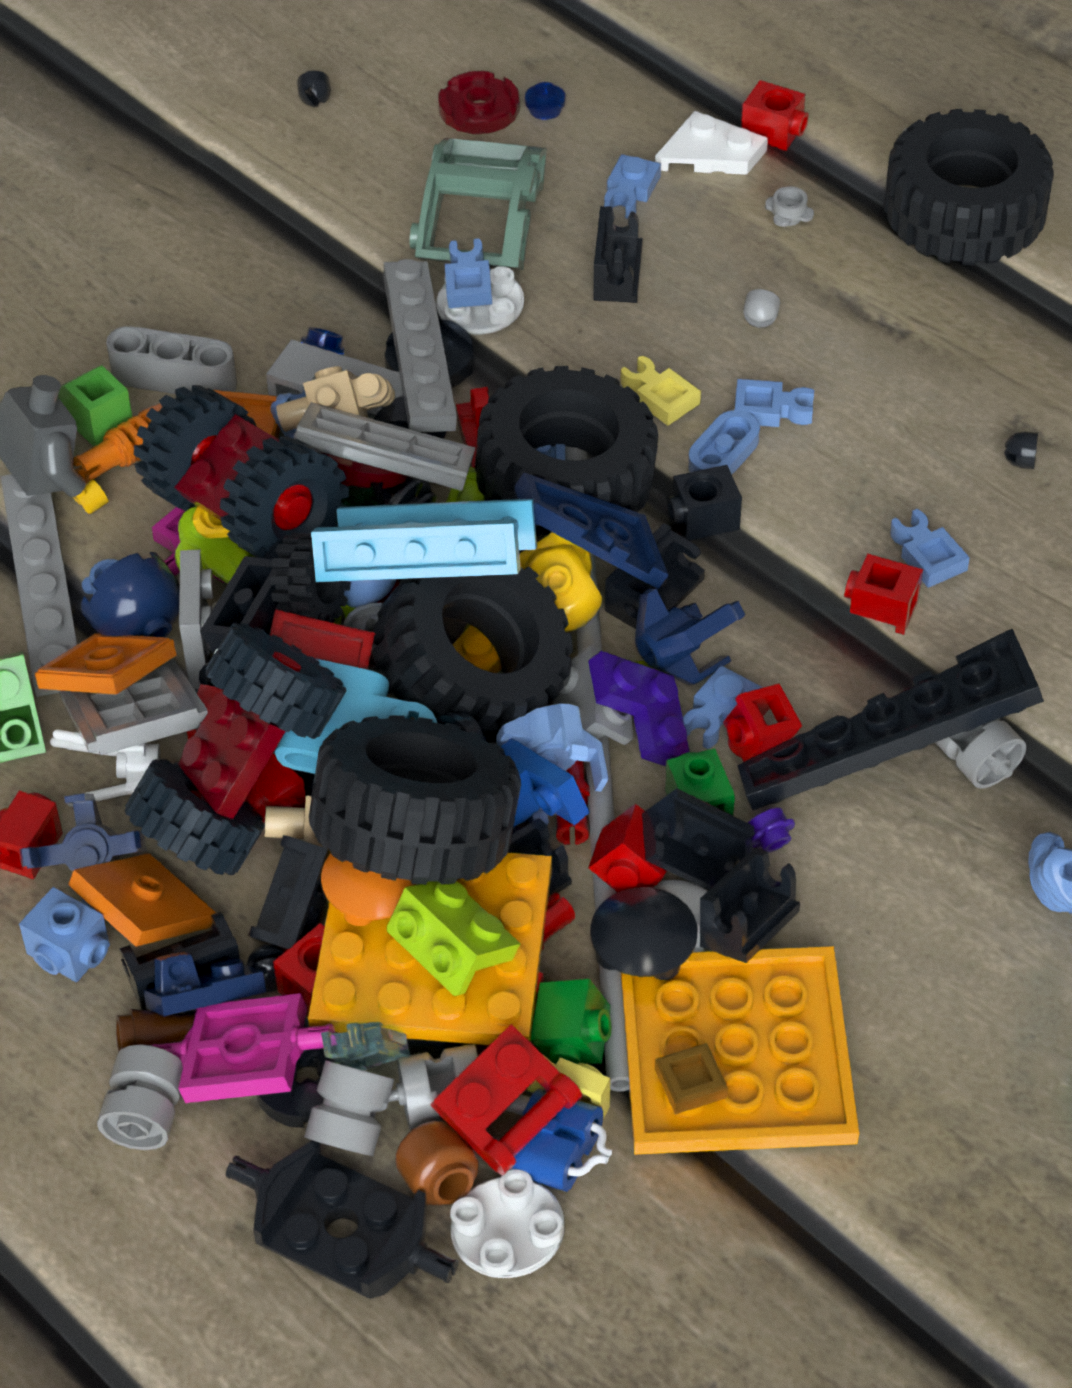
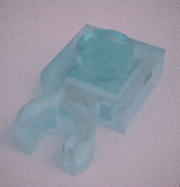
[321,1022,410,1070]

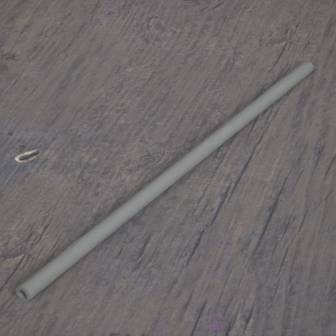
[565,447,629,1092]

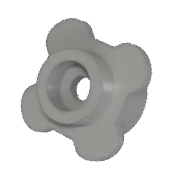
[765,186,814,227]

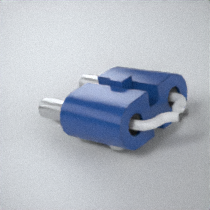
[473,1089,612,1192]

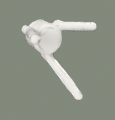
[50,729,160,807]

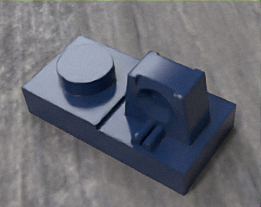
[144,952,266,1016]

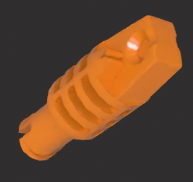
[73,404,162,483]

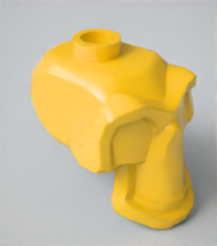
[519,532,602,632]

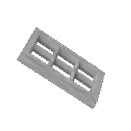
[293,402,475,491]
[59,658,208,755]

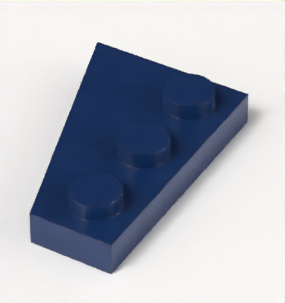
[514,473,668,589]

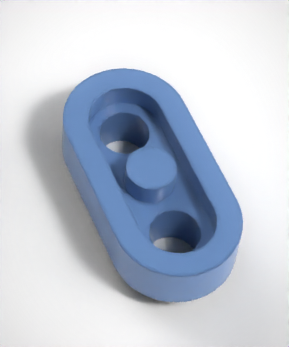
[688,410,760,475]

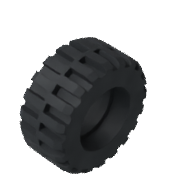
[884,109,1054,265]
[475,366,659,538]
[373,566,573,743]
[308,715,521,885]

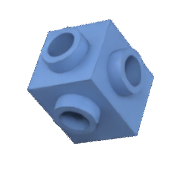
[19,887,110,983]

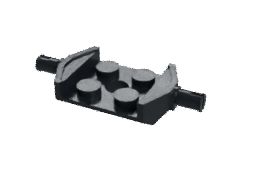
[226,1140,459,1299]

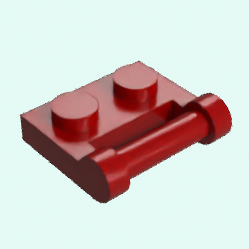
[430,1024,582,1175]

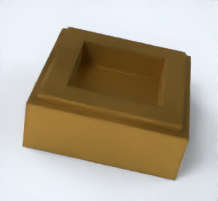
[655,1043,728,1115]

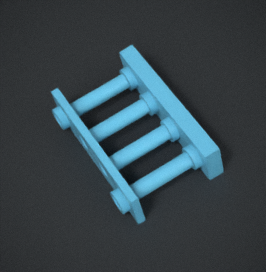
[311,499,537,582]

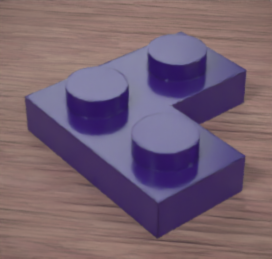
[588,651,690,766]

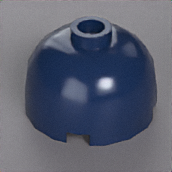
[81,552,180,638]

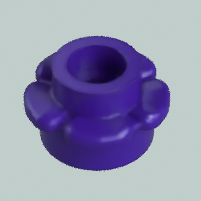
[748,808,795,853]

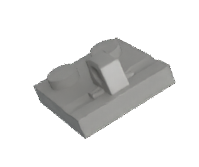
[179,550,214,689]

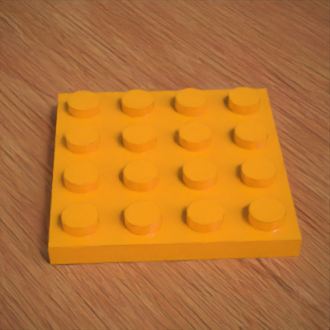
[308,853,552,1045]
[621,946,859,1155]

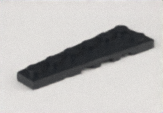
[737,629,1044,810]

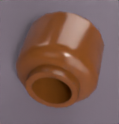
[395,1121,479,1205]

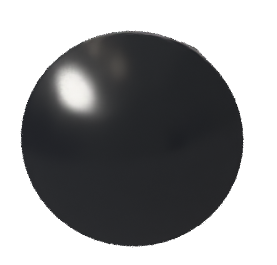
[590,887,698,980]

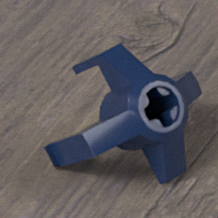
[635,589,745,685]
[19,793,147,871]

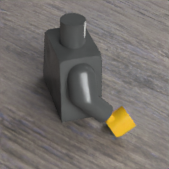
[0,375,109,514]

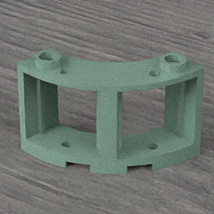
[409,138,547,270]

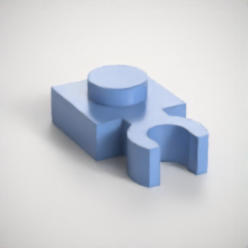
[604,154,661,219]
[445,238,493,308]
[734,379,814,427]
[890,509,970,588]
[683,665,762,749]

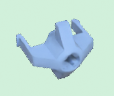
[496,703,609,825]

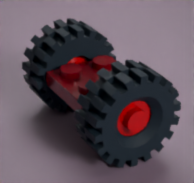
[134,385,349,558]
[124,623,346,875]

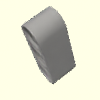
[106,326,237,394]

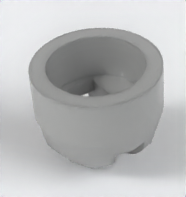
[743,289,781,328]

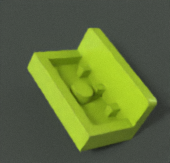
[387,881,521,996]

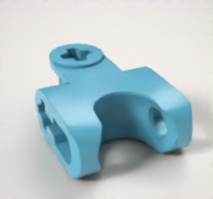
[275,659,437,774]

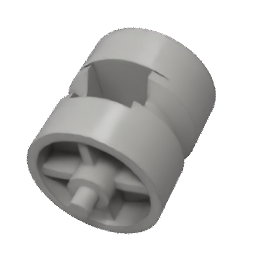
[935,718,1026,788]
[388,1044,478,1130]

